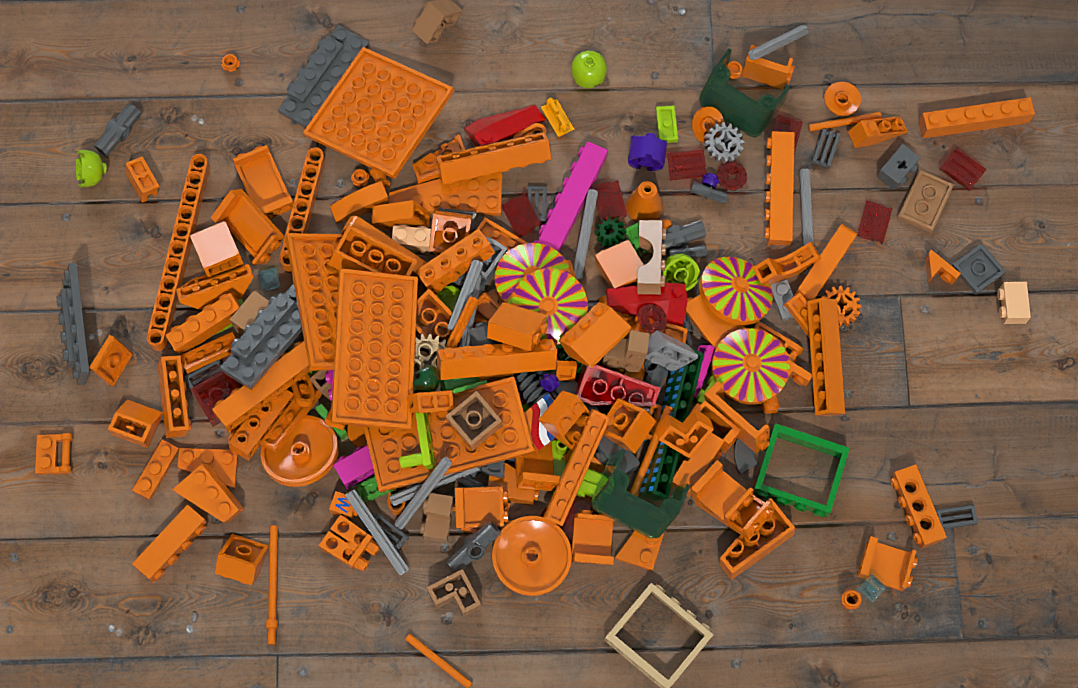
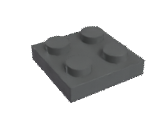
[952,243,1006,295]

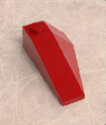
[464,105,545,147]
[606,283,688,327]
[575,364,661,406]

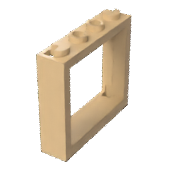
[604,583,713,688]

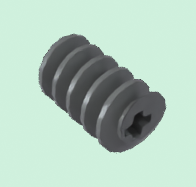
[508,372,550,406]

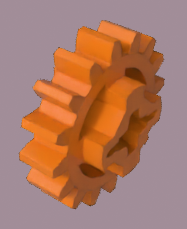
[821,286,861,327]

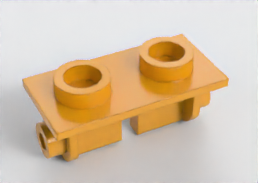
[541,98,574,137]

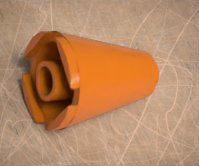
[626,181,663,222]

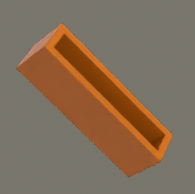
[132,504,208,583]

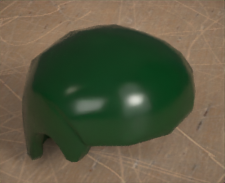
[413,365,440,393]

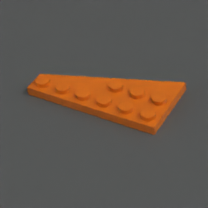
[389,171,502,216]

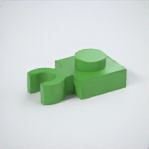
[626,222,650,258]

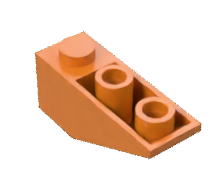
[848,116,908,148]

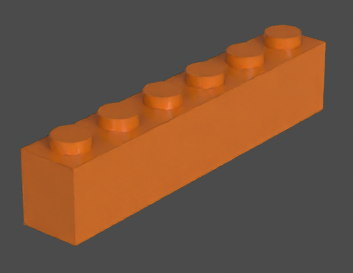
[919,97,1035,139]
[764,131,795,246]
[436,132,551,184]
[807,298,845,417]
[437,339,557,380]
[212,341,310,432]

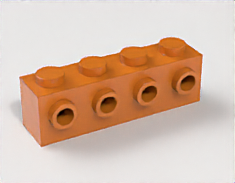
[415,229,495,294]
[166,293,241,355]
[157,356,191,438]
[228,389,294,461]

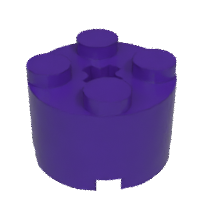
[628,133,667,171]

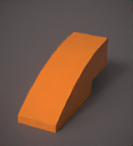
[330,181,389,224]

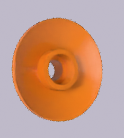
[824,82,861,116]
[692,107,724,143]

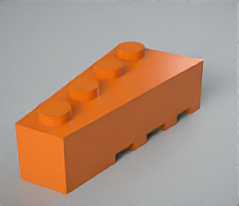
[719,498,795,580]

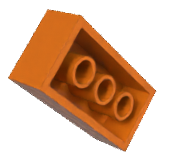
[328,225,418,276]
[415,289,472,357]

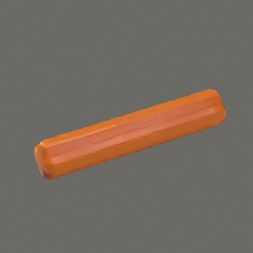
[446,296,479,348]

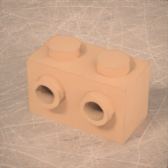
[392,224,431,254]
[997,282,1031,324]

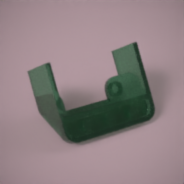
[699,49,791,137]
[592,450,691,539]

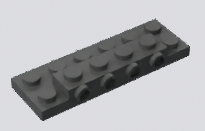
[278,25,369,128]
[56,263,89,385]
[220,283,302,390]

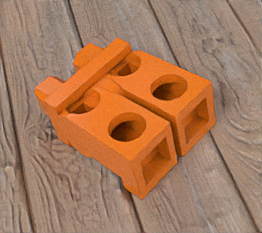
[318,514,380,572]

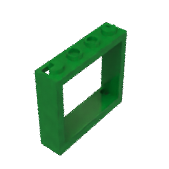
[753,423,850,517]

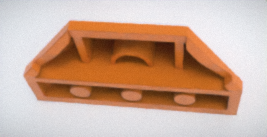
[176,264,254,310]

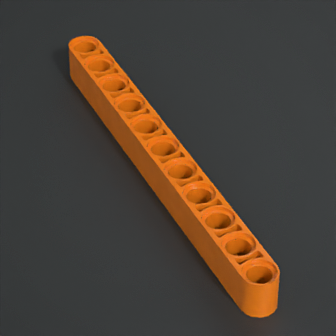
[147,154,210,351]

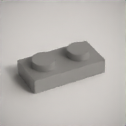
[770,280,794,321]

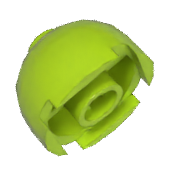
[571,50,607,88]
[75,150,106,188]
[661,253,700,291]

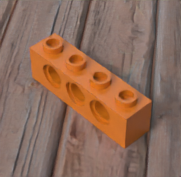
[890,465,947,549]

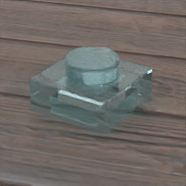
[258,267,281,291]
[858,574,887,603]

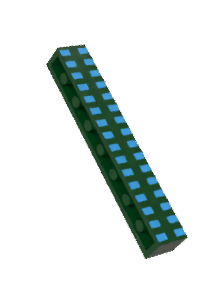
[639,348,704,501]

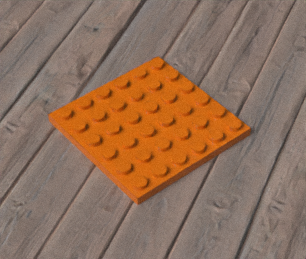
[303,47,454,179]

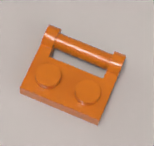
[35,433,73,475]

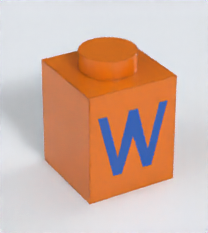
[329,491,358,521]

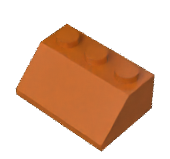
[559,302,632,368]

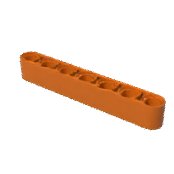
[279,147,325,272]

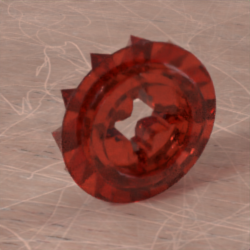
[717,162,747,191]
[636,304,667,333]

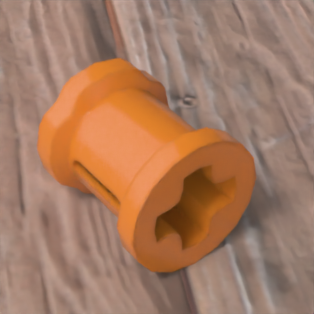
[369,169,391,188]

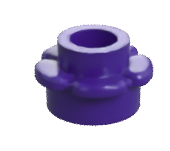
[702,173,720,188]
[540,374,559,392]

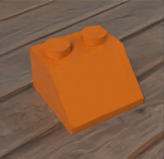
[429,210,473,253]
[603,398,656,454]
[215,534,269,586]

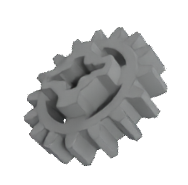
[703,122,744,164]

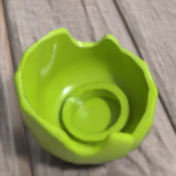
[436,285,461,312]

